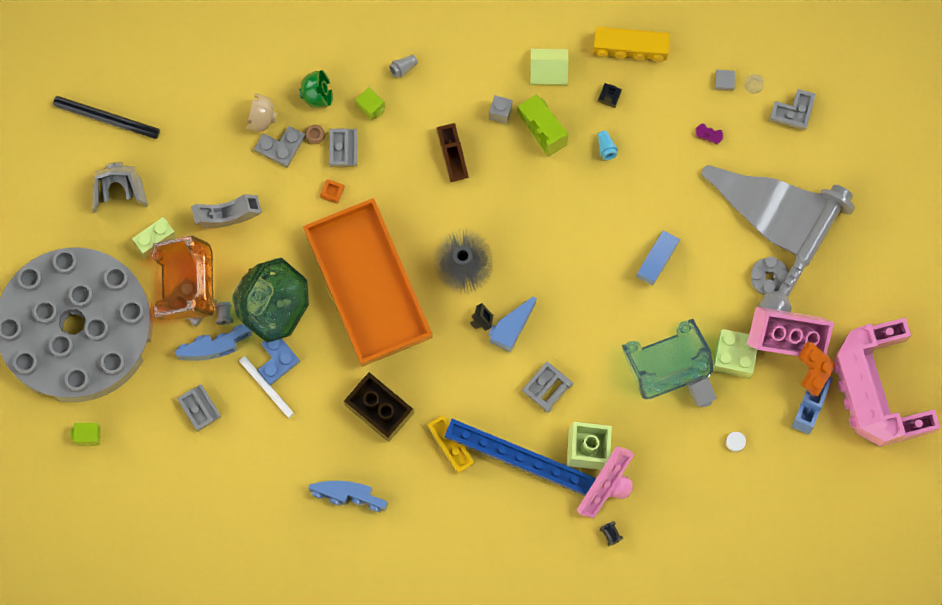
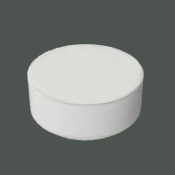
[726,432,746,452]

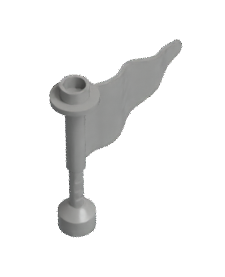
[702,165,855,312]

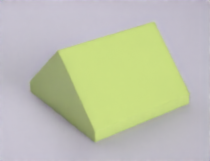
[530,48,569,85]

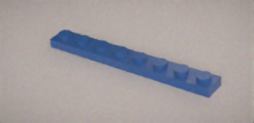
[444,419,596,496]

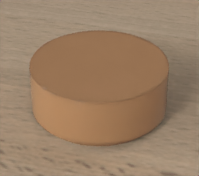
[306,125,325,144]

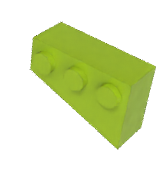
[517,94,568,157]

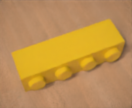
[593,26,670,62]

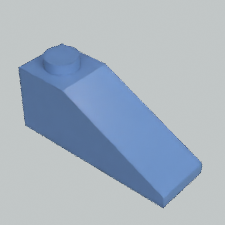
[488,297,537,352]

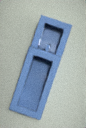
[636,230,680,286]
[792,377,833,435]

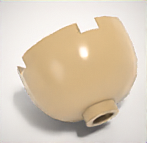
[245,93,277,132]

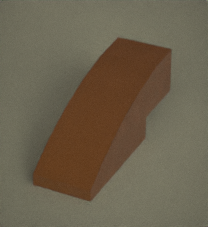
[436,123,469,182]

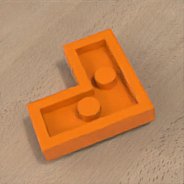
[797,342,836,396]

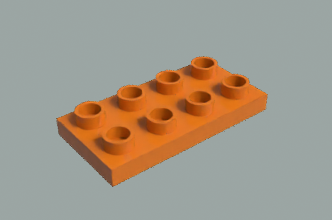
[303,198,433,367]

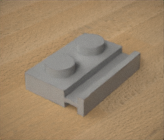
[329,128,357,167]
[177,384,221,432]

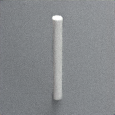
[239,356,294,418]

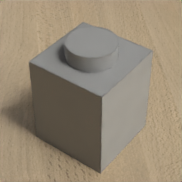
[489,95,513,124]
[686,375,717,407]

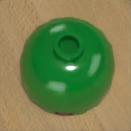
[299,70,333,108]

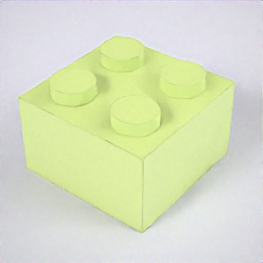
[712,329,757,379]
[567,422,612,470]

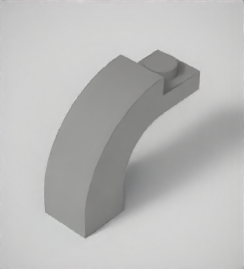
[191,194,262,228]

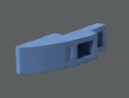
[174,324,252,361]
[308,481,388,513]

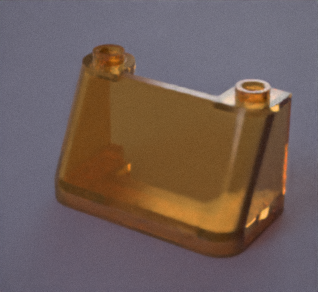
[152,235,214,320]

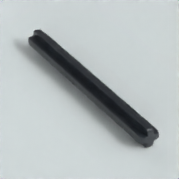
[53,96,160,139]

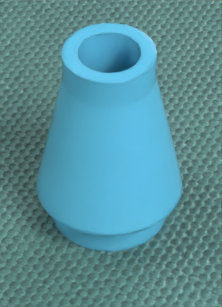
[597,131,618,160]

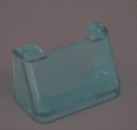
[622,319,713,399]

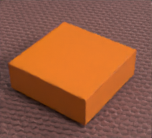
[320,179,345,204]

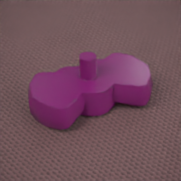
[696,123,723,145]

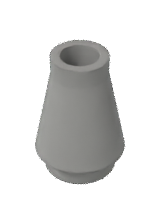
[389,54,418,78]

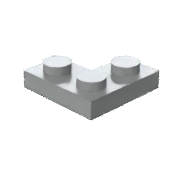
[769,89,816,130]
[254,126,306,168]

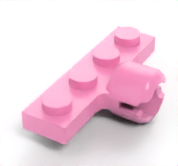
[577,446,634,518]

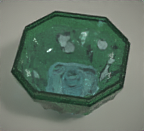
[232,258,309,343]

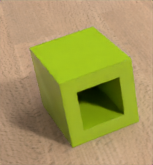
[355,87,385,121]
[70,423,100,446]

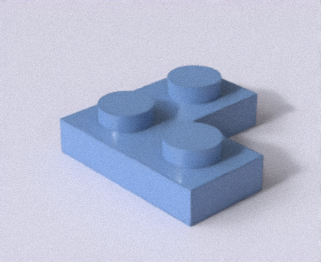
[258,332,300,386]

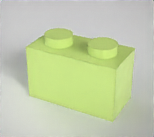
[132,217,177,259]

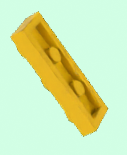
[427,414,475,474]

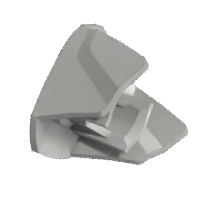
[92,162,148,213]

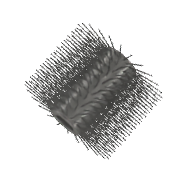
[434,228,493,294]

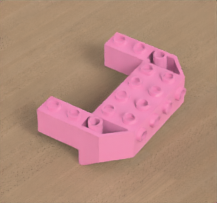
[833,318,940,447]

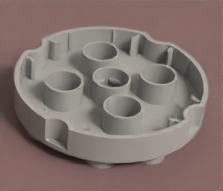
[0,248,153,402]

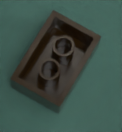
[344,372,414,442]

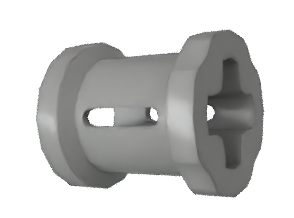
[214,302,233,325]

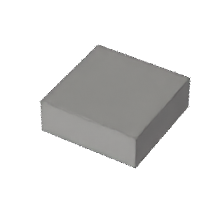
[715,70,735,91]

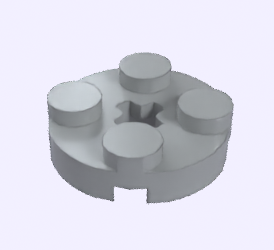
[750,256,788,295]

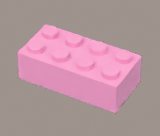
[747,307,834,356]

